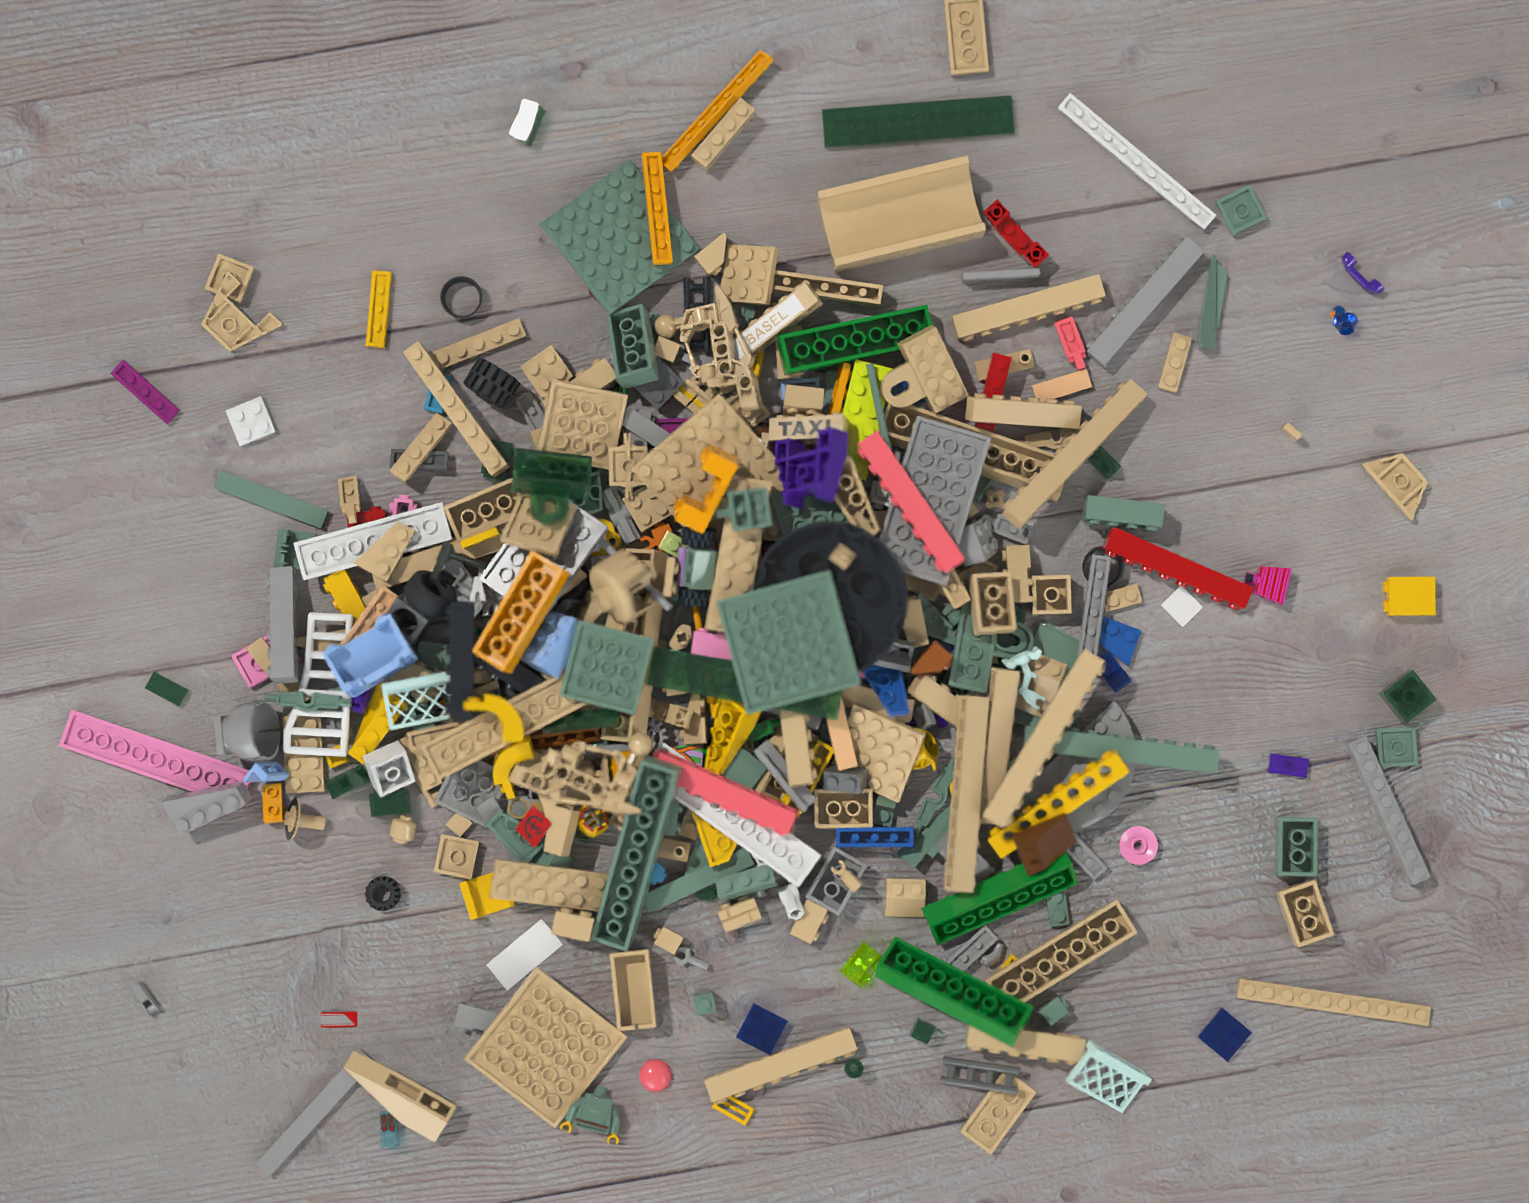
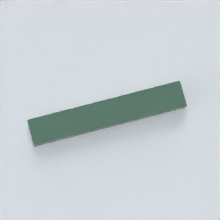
[214,471,329,529]
[645,848,754,913]

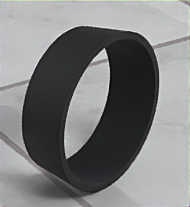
[440,276,482,318]
[1082,546,1124,588]

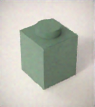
[693,991,717,1016]
[1038,996,1069,1026]

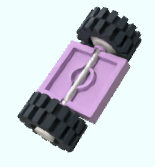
[677,526,717,607]

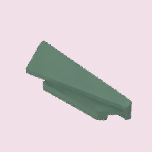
[1196,255,1227,350]
[898,805,951,868]

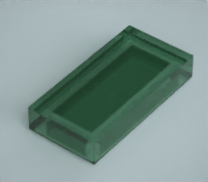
[145,671,189,706]

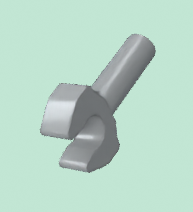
[674,947,710,971]

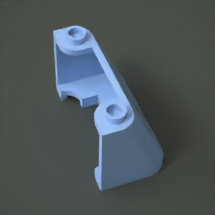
[322,613,418,698]

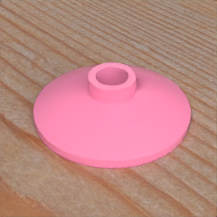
[1119,826,1158,865]

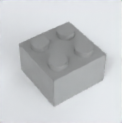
[958,516,998,567]

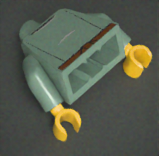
[560,1086,620,1145]

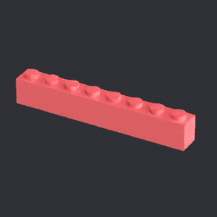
[857,431,965,574]
[652,748,799,836]

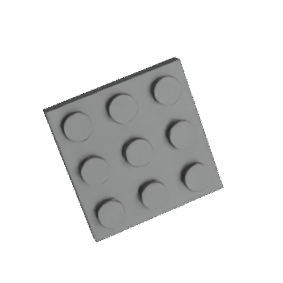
[434,760,502,827]

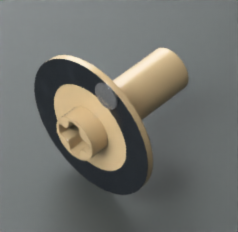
[284,798,326,840]

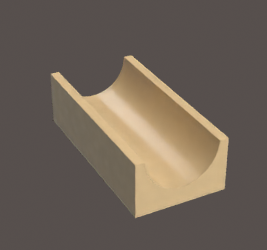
[817,155,986,273]

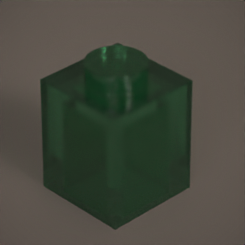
[909,1017,936,1045]

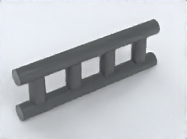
[940,1056,1020,1094]

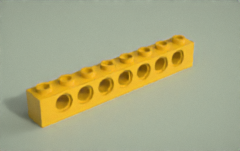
[988,749,1130,859]

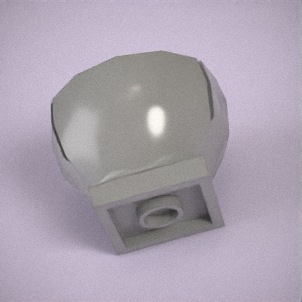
[213,700,281,763]

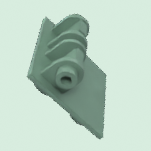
[274,529,316,570]

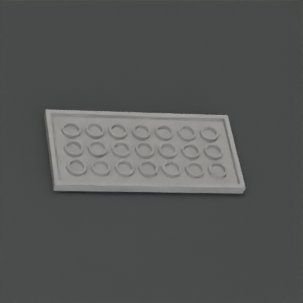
[879,416,991,586]

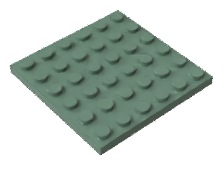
[539,160,700,316]
[716,570,861,715]

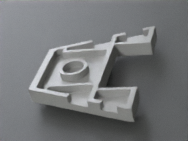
[443,559,489,622]

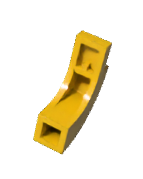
[463,694,523,742]
[493,734,534,800]

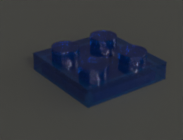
[736,1003,788,1055]
[1197,1007,1252,1062]

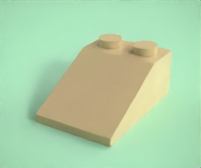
[1015,655,1068,718]

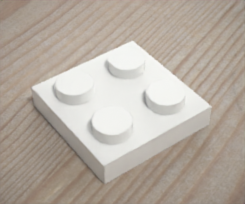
[226,396,276,446]

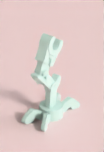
[1002,646,1046,710]

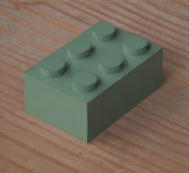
[1275,817,1318,876]

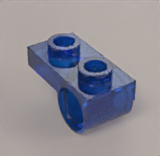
[1099,651,1131,693]

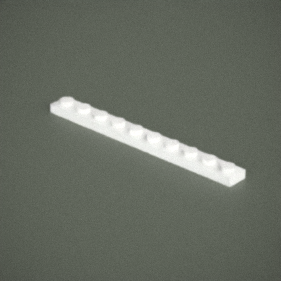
[1057,93,1216,230]

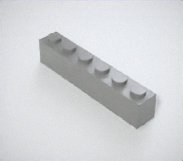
[267,566,298,684]

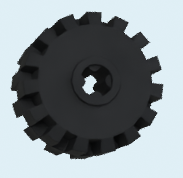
[463,358,521,409]

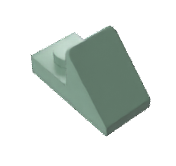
[873,793,896,827]

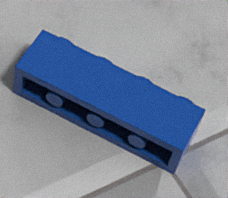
[836,827,914,847]

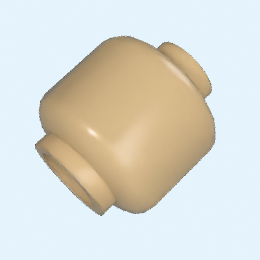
[389,814,417,844]

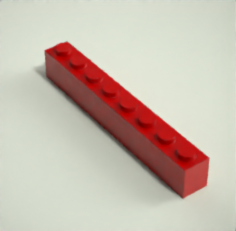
[1102,527,1254,611]

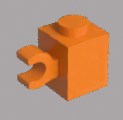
[640,522,673,552]

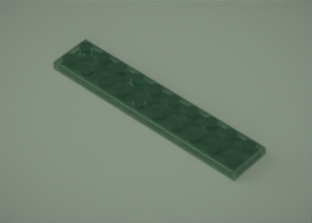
[822,95,1015,148]
[647,647,844,721]

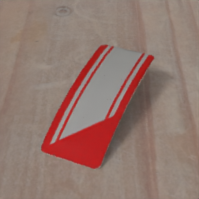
[321,1011,357,1028]

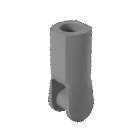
[130,981,160,1017]

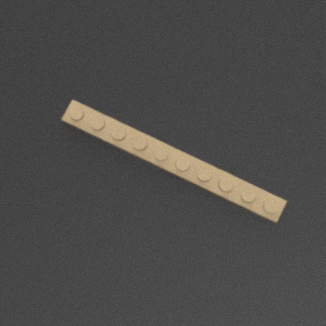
[1236,978,1431,1026]

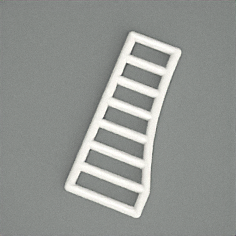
[283,612,354,757]

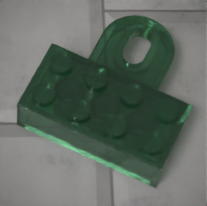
[511,448,592,525]

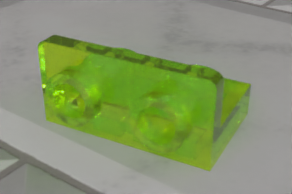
[839,941,882,989]

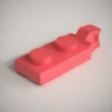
[1054,316,1086,371]

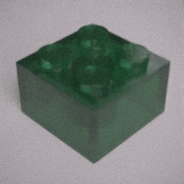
[1378,669,1437,724]

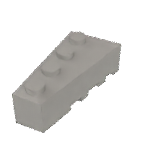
[161,781,252,836]

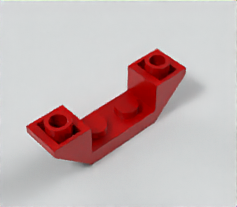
[983,199,1049,268]

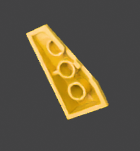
[705,692,761,775]

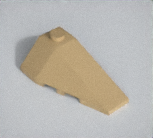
[680,666,709,745]

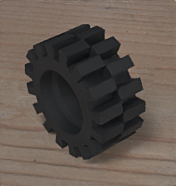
[365,876,401,911]

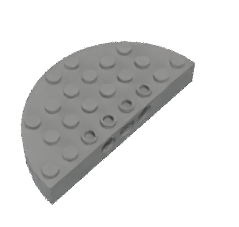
[1011,701,1136,830]

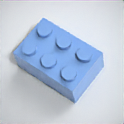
[521,610,578,679]

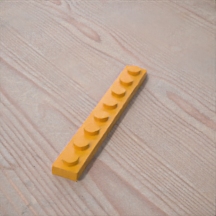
[662,50,774,172]

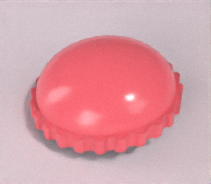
[639,1059,672,1092]

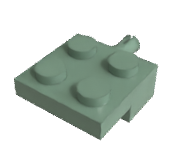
[716,487,772,532]

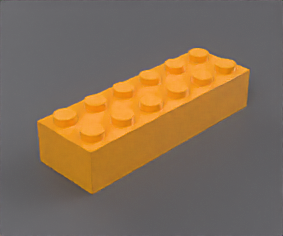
[472,551,571,674]

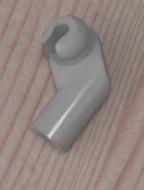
[980,942,1004,967]

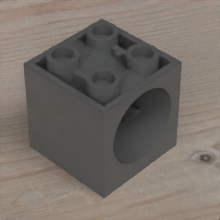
[386,592,435,647]

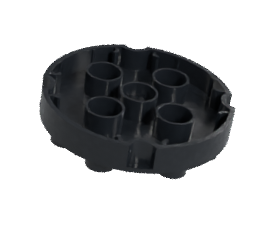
[751,521,908,673]

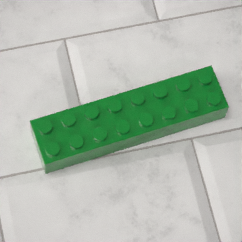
[776,305,932,376]
[921,851,1078,946]
[875,936,1033,1047]

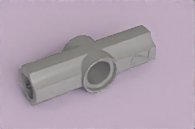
[602,486,641,545]

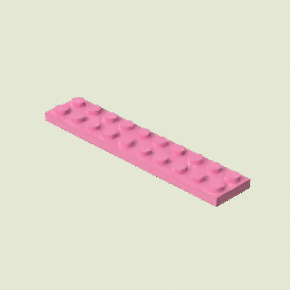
[59,710,250,808]

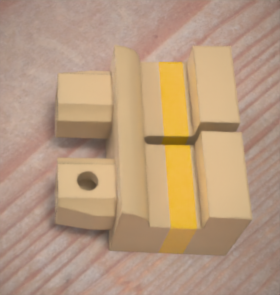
[672,376,719,414]

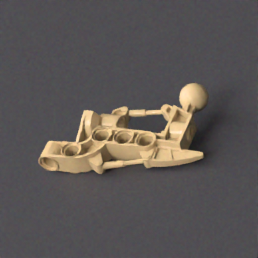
[654,286,762,413]
[508,732,653,814]

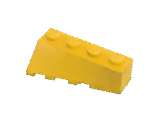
[348,680,411,764]

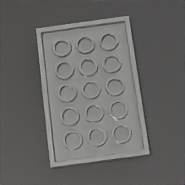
[479,485,609,620]

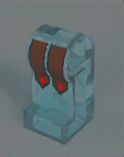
[380,1111,400,1149]

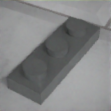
[389,449,449,472]

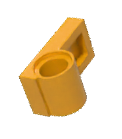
[262,783,285,824]

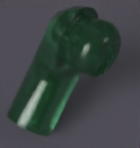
[694,888,717,901]

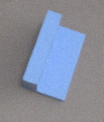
[243,761,289,783]

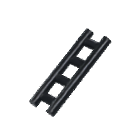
[683,277,711,354]

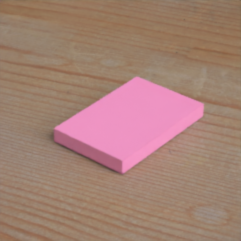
[231,635,301,689]

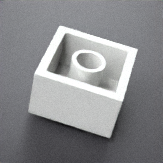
[363,740,415,797]

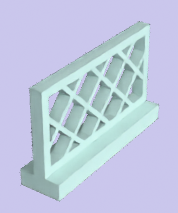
[381,671,450,730]
[1065,1040,1152,1113]

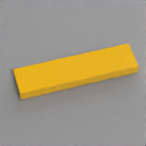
[365,270,392,348]

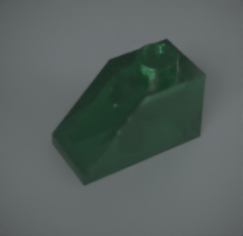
[325,764,371,799]

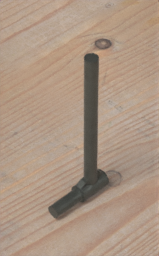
[430,542,489,580]

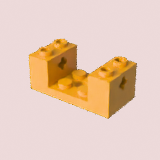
[673,443,738,534]

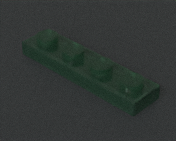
[541,708,620,734]

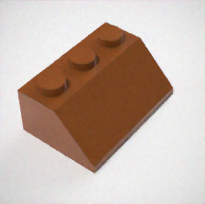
[909,641,953,674]

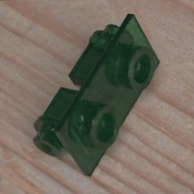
[1087,446,1121,480]

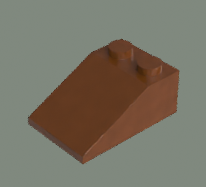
[1011,813,1076,876]

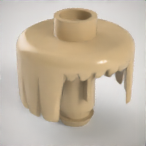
[590,550,657,623]

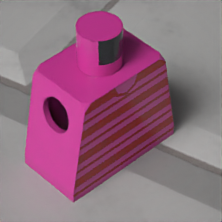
[1243,566,1292,605]

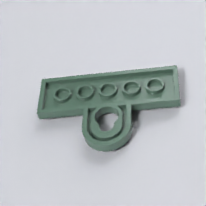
[948,573,1034,694]

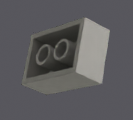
[805,846,868,916]

